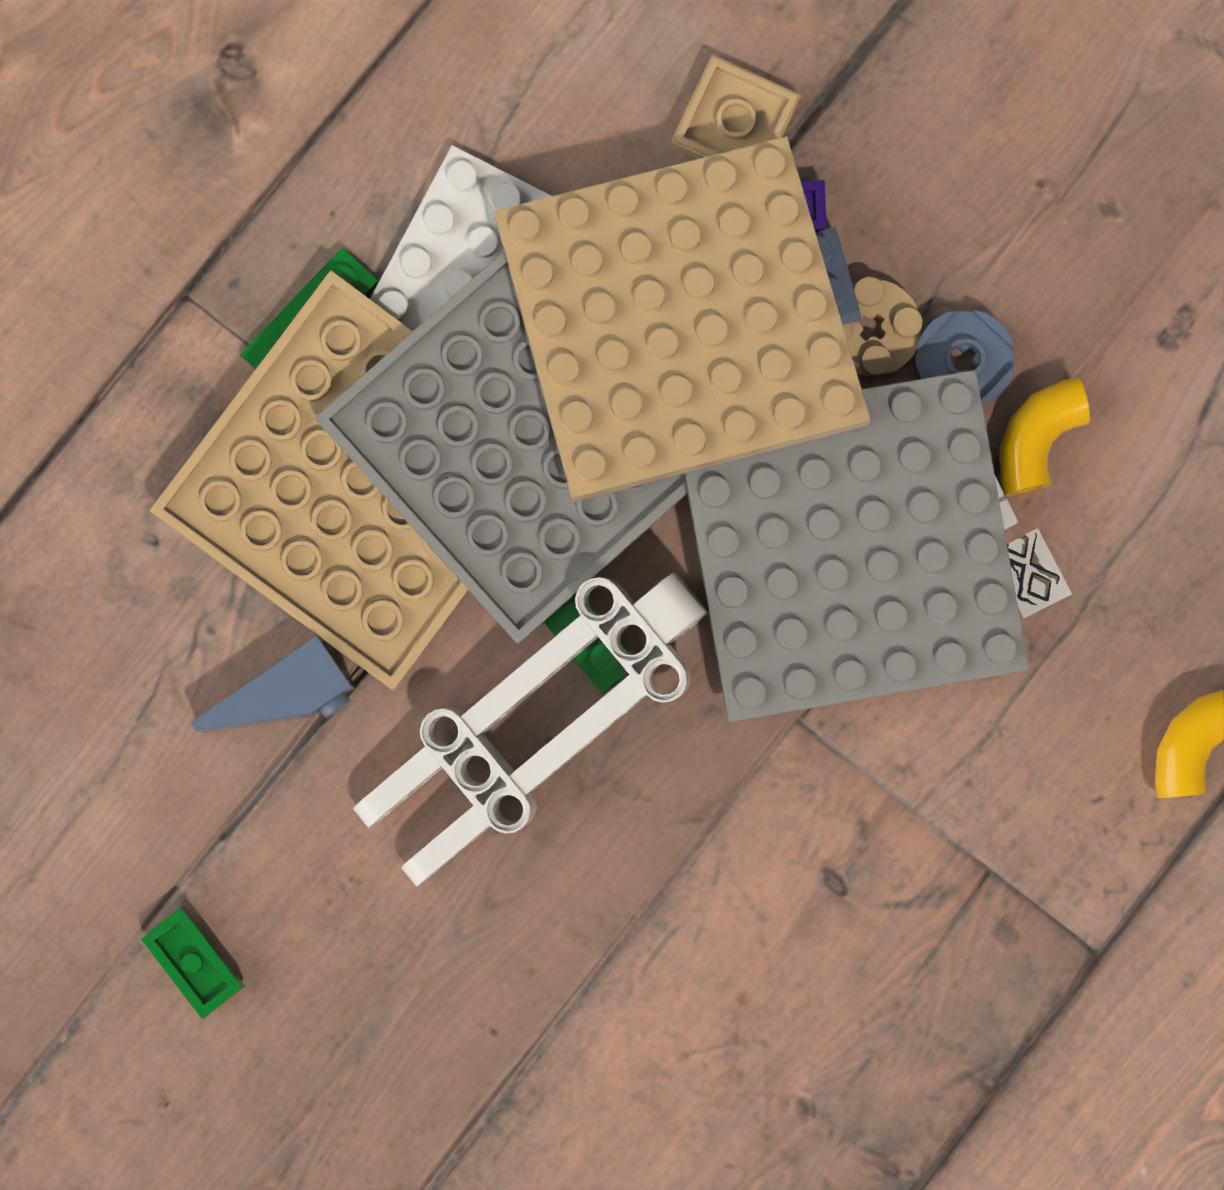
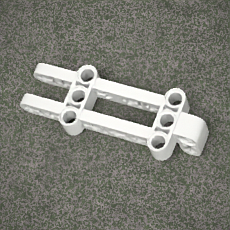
[353,572,708,887]

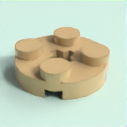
[843,277,923,379]

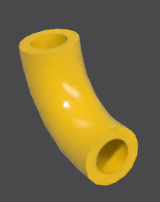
[999,377,1090,496]
[1155,689,1224,798]

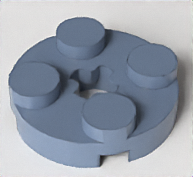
[913,310,1015,406]

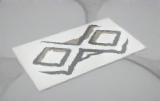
[1007,527,1072,618]

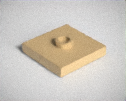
[670,54,801,159]

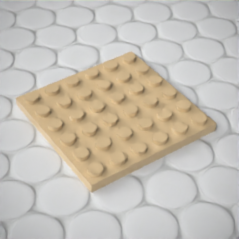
[494,136,870,502]
[149,270,468,691]

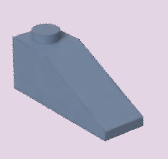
[191,636,356,733]

